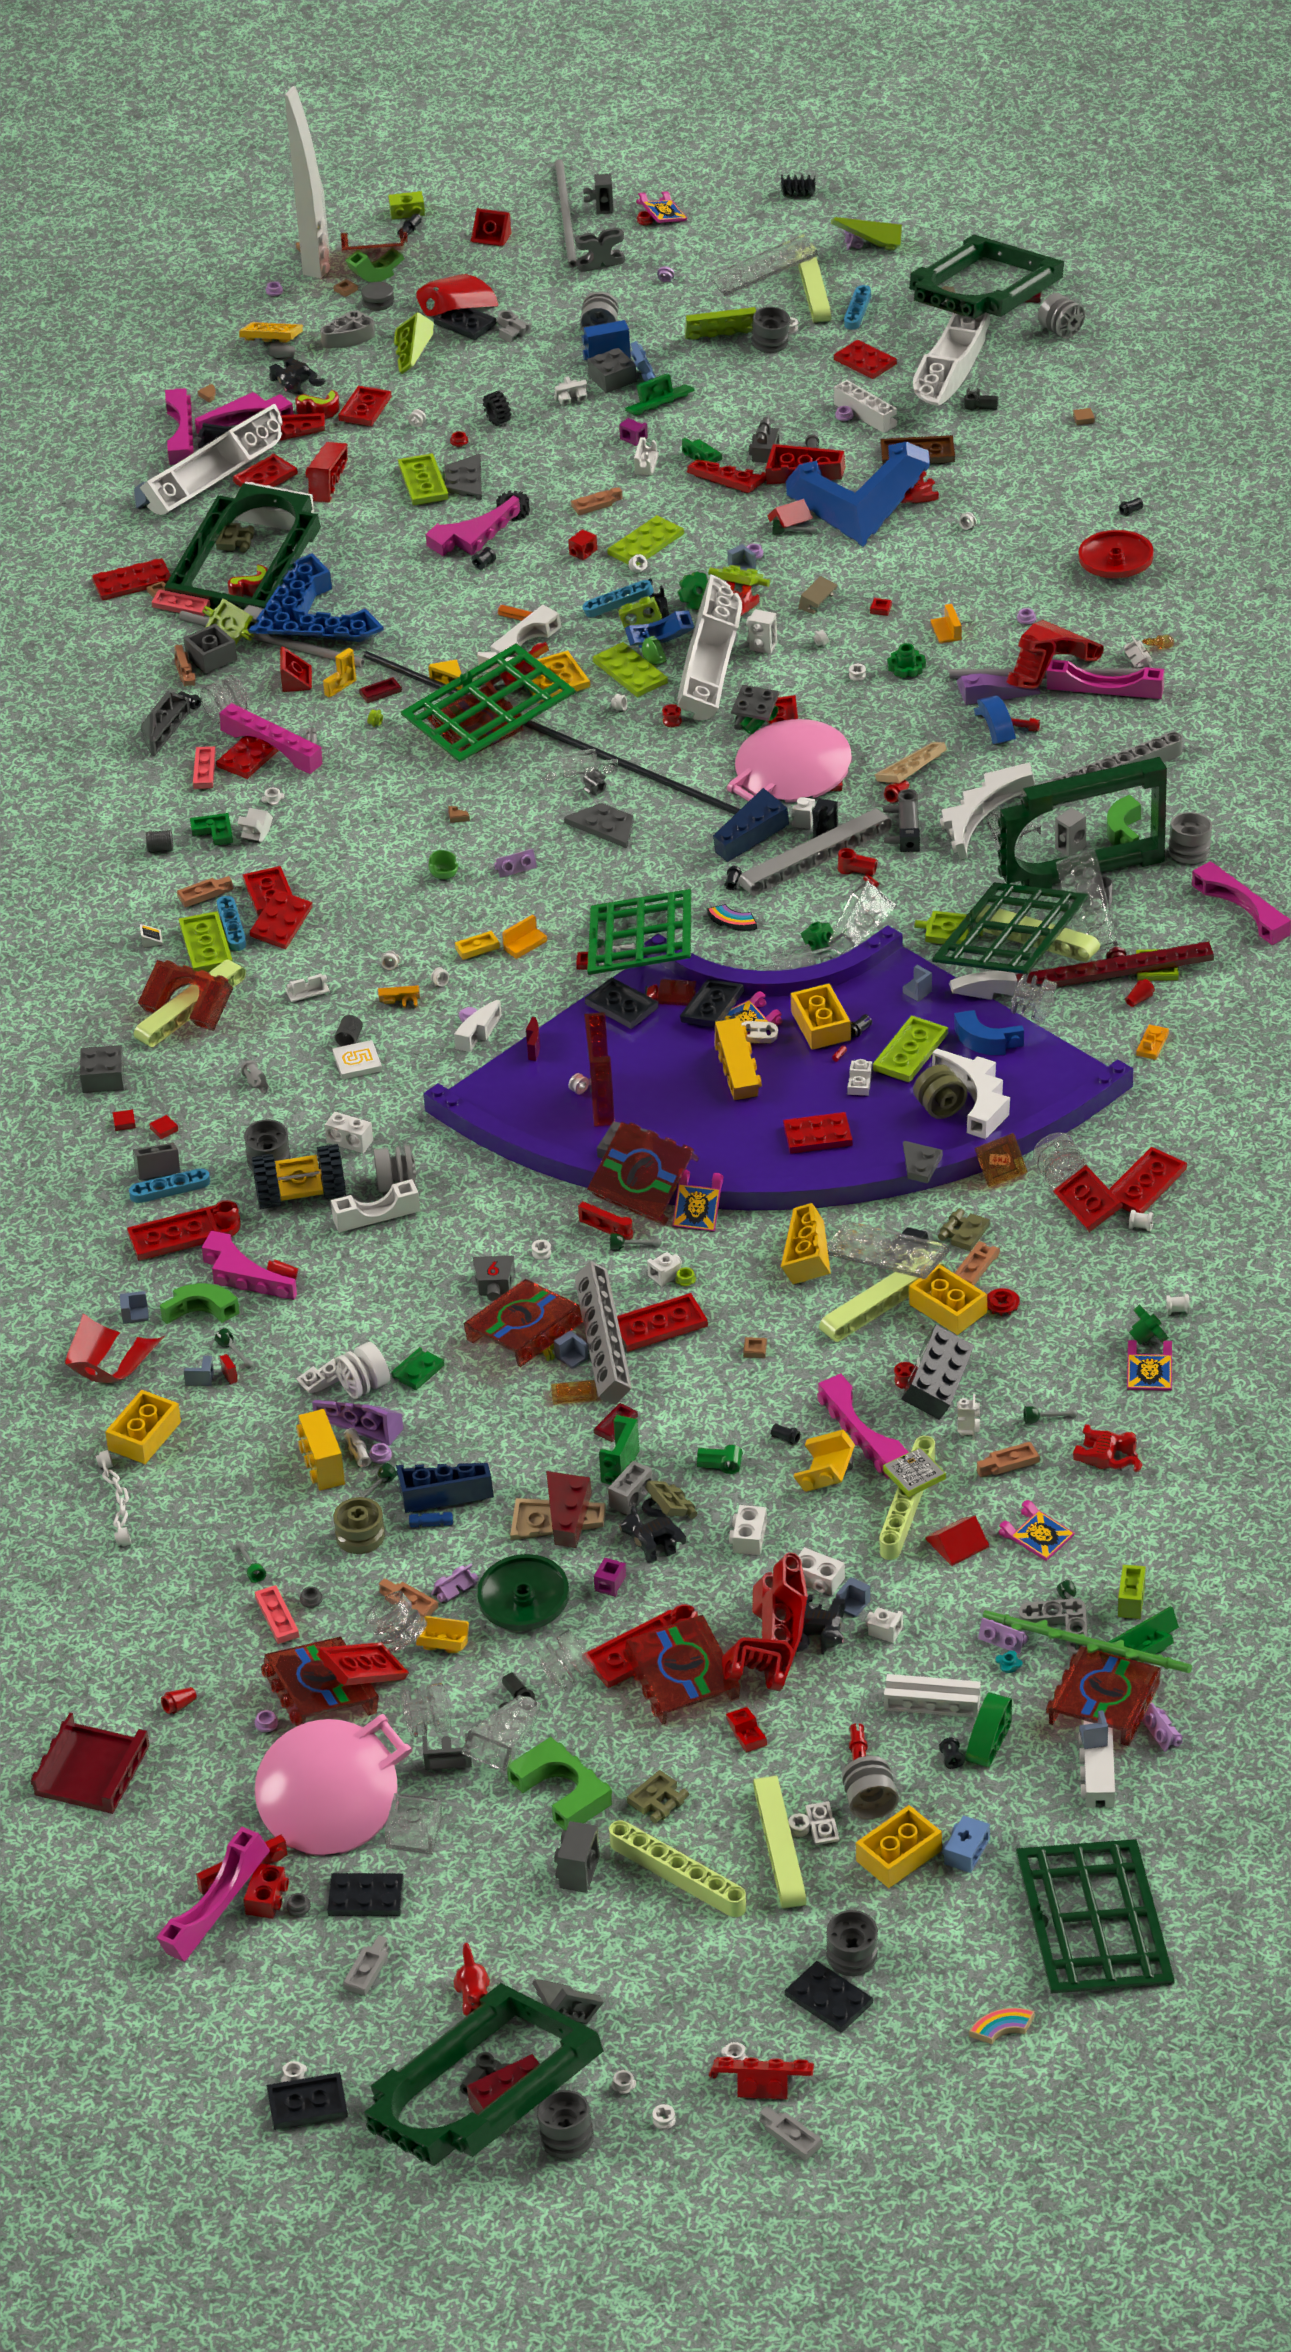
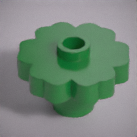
[678,571,709,610]
[887,643,926,678]
[1129,1304,1169,1345]

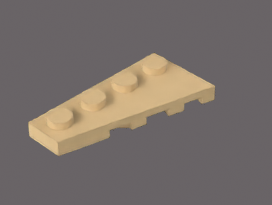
[874,742,947,784]
[510,1498,606,1540]

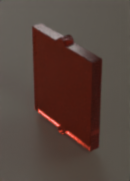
[656,979,696,1006]

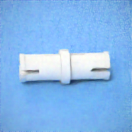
[343,1428,371,1468]

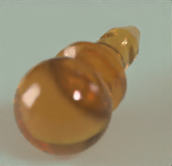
[1142,635,1174,649]

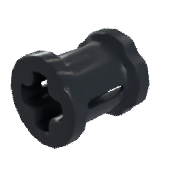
[471,547,496,570]
[939,1737,965,1769]

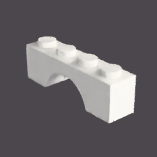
[490,605,561,657]
[331,1179,420,1232]

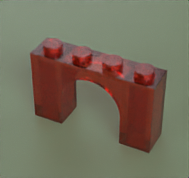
[138,960,233,1031]

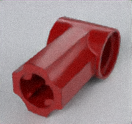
[837,848,878,876]

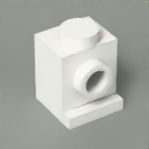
[792,797,815,829]
[647,1252,682,1286]
[866,1607,903,1643]

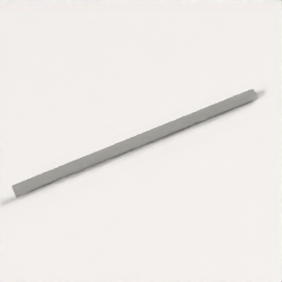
[555,159,576,267]
[179,611,365,668]
[949,668,1161,679]

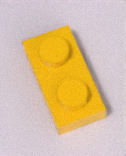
[454,930,500,960]

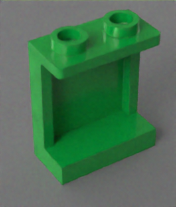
[599,1415,640,1485]

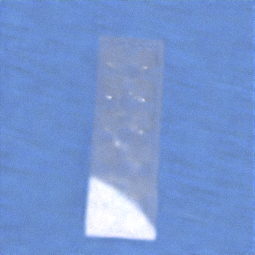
[710,234,819,297]
[1056,848,1118,953]
[827,1221,950,1279]

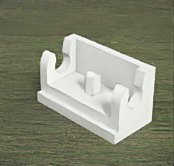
[634,438,659,475]

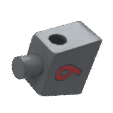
[473,1255,515,1301]

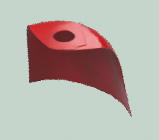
[416,274,499,316]
[65,1313,165,1383]

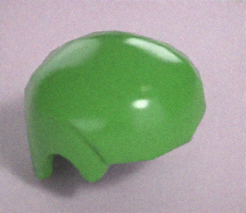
[642,636,667,665]
[428,850,458,880]

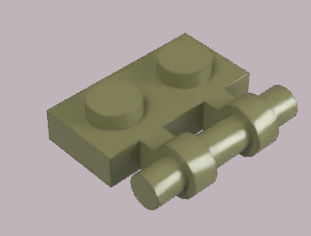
[216,523,254,553]
[938,1208,990,1252]
[645,1481,698,1519]
[627,1770,689,1823]

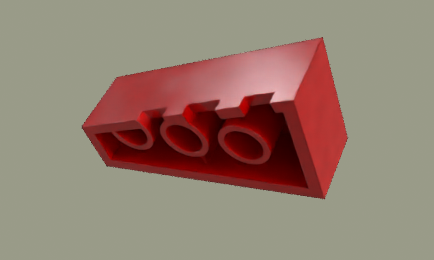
[305,442,348,503]
[765,444,846,484]

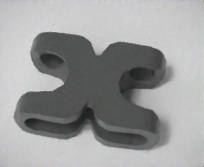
[575,228,625,272]

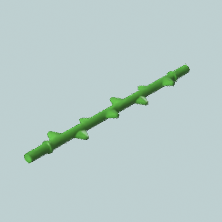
[983,1610,1192,1673]

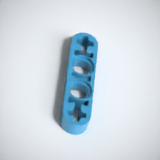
[844,285,871,330]
[582,580,654,617]
[217,896,246,951]
[129,1168,210,1203]

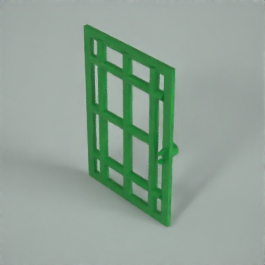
[401,643,576,762]
[587,889,692,975]

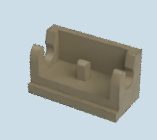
[798,576,838,614]

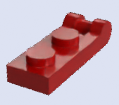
[578,1201,633,1240]

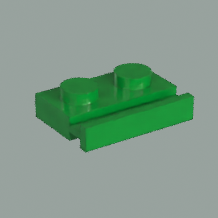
[391,1347,444,1390]

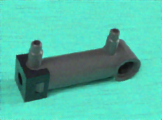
[883,789,920,852]

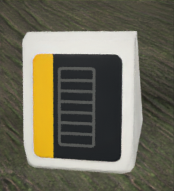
[140,924,163,947]

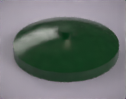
[477,1554,569,1631]

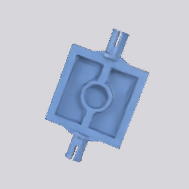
[630,341,656,382]

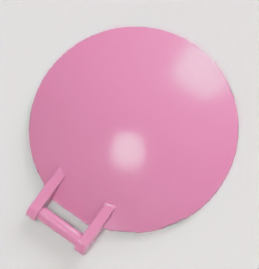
[727,719,852,803]
[255,1714,412,1856]

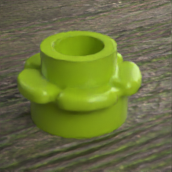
[367,709,384,727]
[675,1267,696,1287]

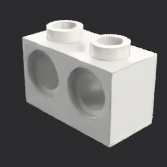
[746,609,777,654]
[325,1112,373,1154]
[729,1505,767,1555]
[798,1547,845,1596]

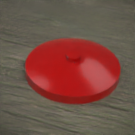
[1078,530,1154,578]

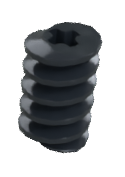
[781,174,816,196]

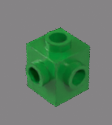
[800,921,837,952]

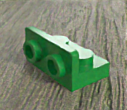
[682,438,722,463]

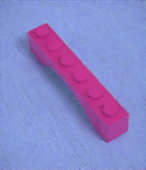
[165,388,194,465]
[1047,659,1164,699]
[219,703,322,774]
[1192,861,1291,945]
[817,1374,909,1479]
[156,1827,270,1962]

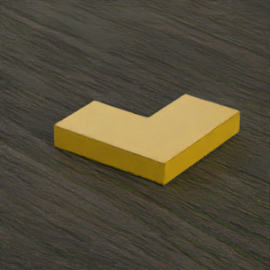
[323,648,356,697]

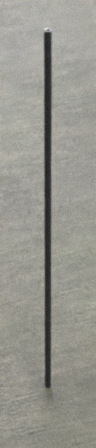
[363,651,740,815]

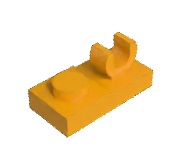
[378,985,420,1008]
[1136,1024,1169,1060]

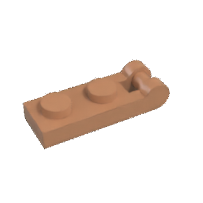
[954,1241,1000,1285]

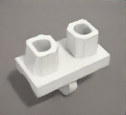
[554,376,587,406]

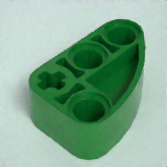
[965,1692,1012,1768]

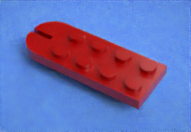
[127,1200,241,1261]
[583,1604,701,1689]

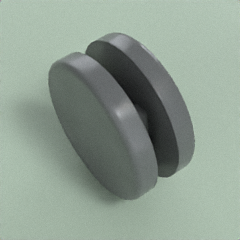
[361,282,394,311]

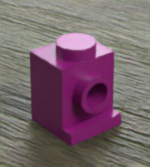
[619,418,648,446]
[594,1557,626,1597]

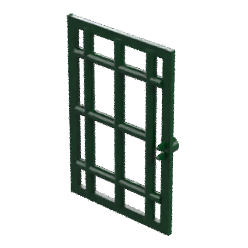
[932,882,1089,975]
[1016,1839,1175,1994]

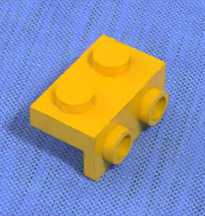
[416,1616,469,1653]

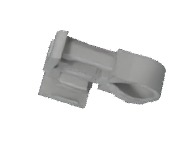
[497,311,532,343]

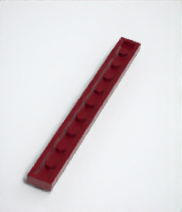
[1014,941,1214,994]

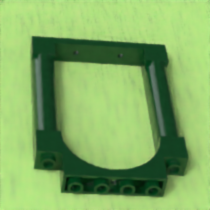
[909,234,1064,319]
[164,483,321,611]
[997,757,1167,889]
[364,1983,604,2166]

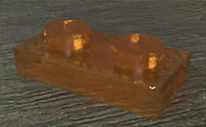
[551,1380,597,1405]

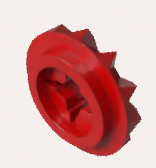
[987,1288,1020,1316]

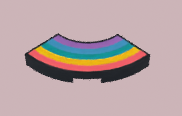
[707,904,757,931]

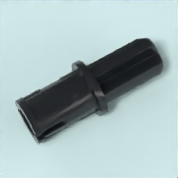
[397,214,422,239]

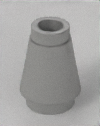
[269,341,295,358]

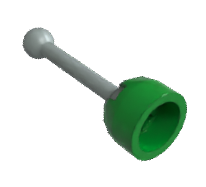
[236,1542,266,1583]

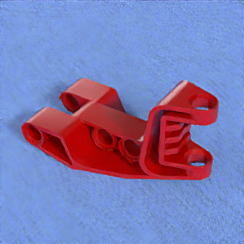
[1006,619,1104,689]
[722,1552,808,1691]

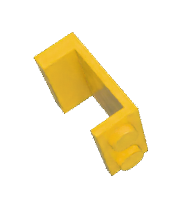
[793,1429,855,1492]

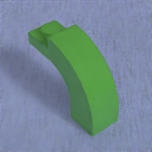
[345,247,405,282]
[1107,794,1141,846]
[160,1283,240,1324]

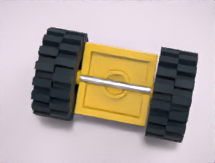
[252,1144,346,1209]

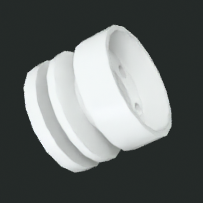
[334,1342,390,1399]

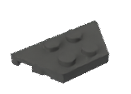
[445,454,482,500]
[564,803,634,848]

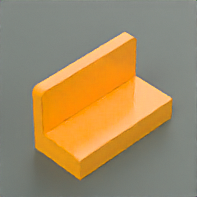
[930,604,962,643]
[502,915,547,959]

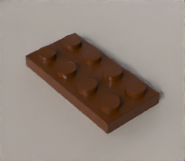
[880,435,955,465]

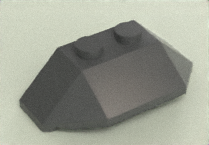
[141,691,190,756]

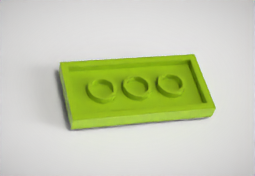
[684,307,756,340]
[398,453,449,506]
[607,515,684,566]
[592,642,668,698]
[178,911,233,974]
[873,1015,948,1083]

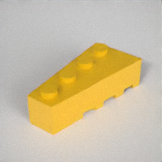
[714,1018,762,1100]
[781,1203,831,1284]

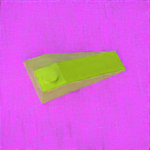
[831,217,902,250]
[394,312,434,374]

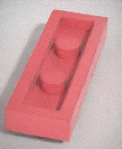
[151,589,211,616]
[193,746,216,789]
[255,1585,299,1644]

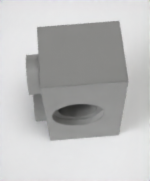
[1055,808,1086,856]

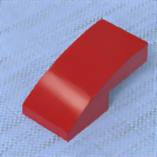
[726,1707,768,1753]

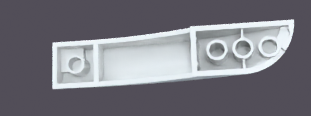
[913,313,990,406]
[140,404,282,515]
[677,574,742,721]

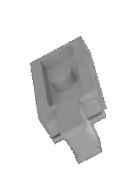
[343,1935,389,1996]
[759,2106,823,2161]

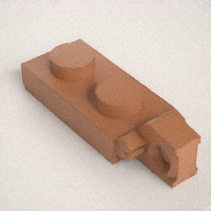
[571,487,623,515]
[174,644,195,687]
[177,876,233,908]
[976,1442,1040,1477]
[379,1578,438,1621]

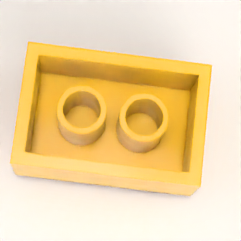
[791,983,851,1050]
[909,1264,987,1335]
[105,1389,181,1464]
[296,1409,345,1491]
[856,1805,942,1888]

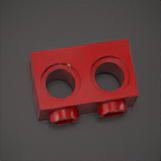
[243,1864,289,1919]

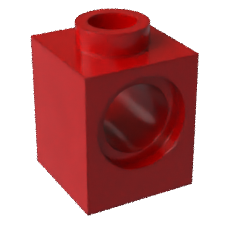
[568,529,598,561]

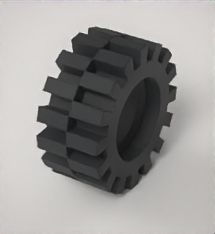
[483,391,512,426]
[496,491,530,521]

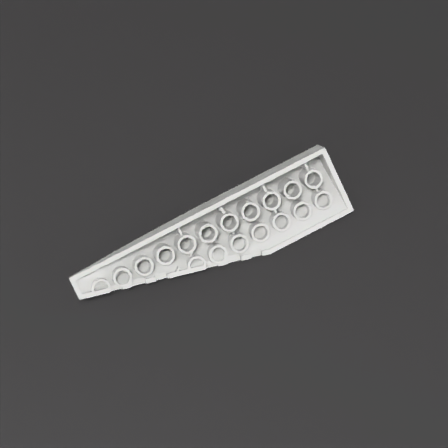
[285,86,330,279]

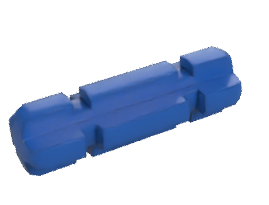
[409,1512,453,1528]

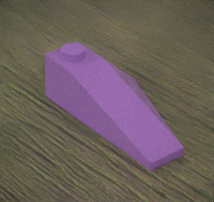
[957,673,1040,705]
[312,1400,403,1446]

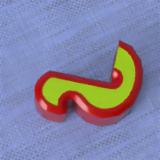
[295,390,340,419]
[227,564,268,597]

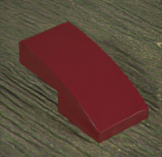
[526,1017,540,1061]

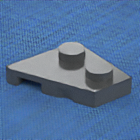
[903,1141,943,1183]

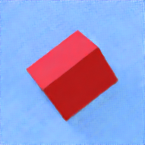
[470,208,511,247]
[280,646,312,692]
[925,1515,989,1566]

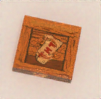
[974,1133,1028,1188]

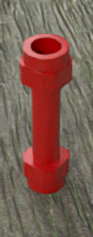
[1011,718,1040,732]

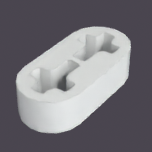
[742,1021,778,1043]

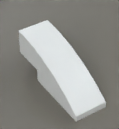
[949,971,1017,1000]
[454,1000,502,1052]

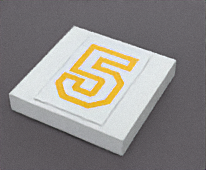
[332,1040,382,1080]

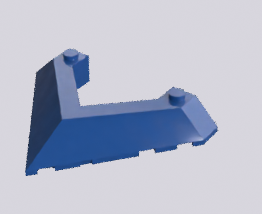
[786,442,930,547]
[249,553,384,642]

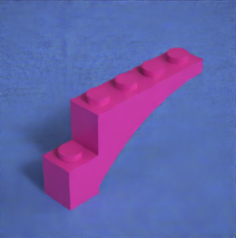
[195,392,294,434]
[425,495,520,556]
[202,1231,297,1300]

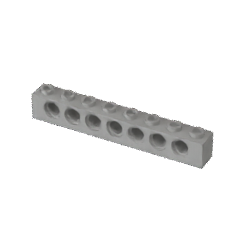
[574,1261,632,1405]

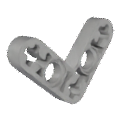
[1019,1599,1088,1659]

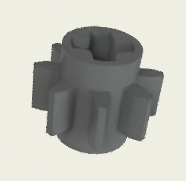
[583,770,607,795]

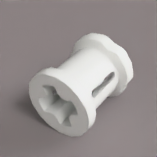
[1129,1210,1154,1232]
[1166,1294,1190,1315]

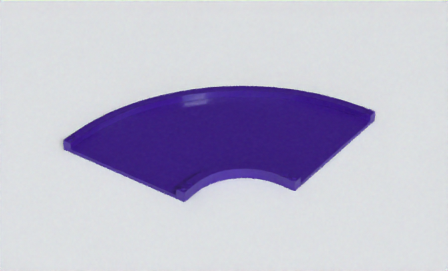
[423,925,1133,1211]

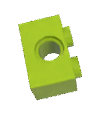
[388,191,425,220]

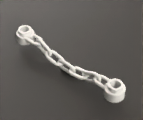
[96,1450,132,1547]

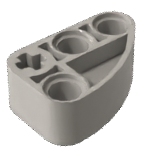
[320,310,375,348]

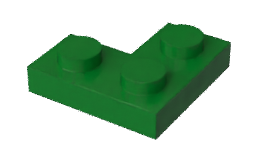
[190,813,233,846]

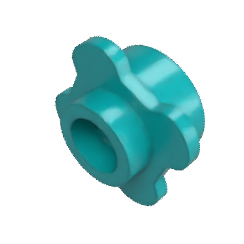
[995,1651,1023,1673]

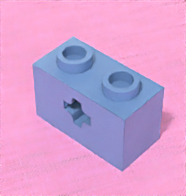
[942,1815,990,1873]

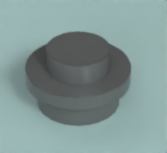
[300,1586,323,1608]
[286,1893,311,1916]

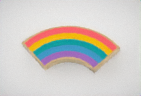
[969,2008,1035,2044]

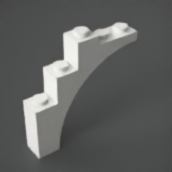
[940,762,1035,860]
[932,1049,1010,1139]

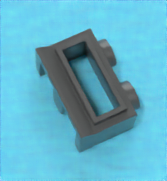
[422,1733,472,1772]

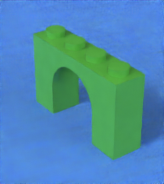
[507,1737,612,1830]

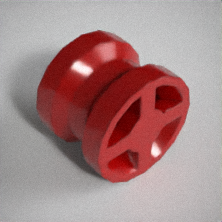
[662,704,682,728]
[894,1362,915,1389]

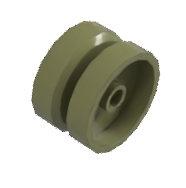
[913,1065,968,1119]
[333,1497,385,1554]

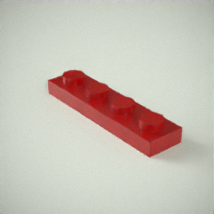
[196,1834,288,1895]

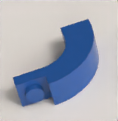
[624,610,695,648]
[974,695,1016,744]
[954,1010,1024,1055]

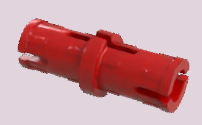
[849,1723,868,1760]

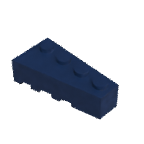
[713,788,789,862]
[396,1463,494,1513]

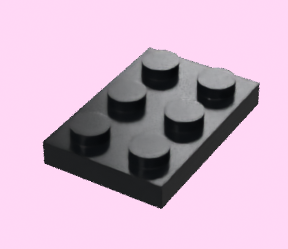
[433,308,497,340]
[585,977,658,1029]
[680,979,745,1027]
[327,1873,404,1916]
[785,1961,873,2033]
[266,2072,348,2130]

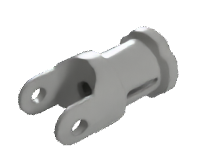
[240,1060,269,1093]

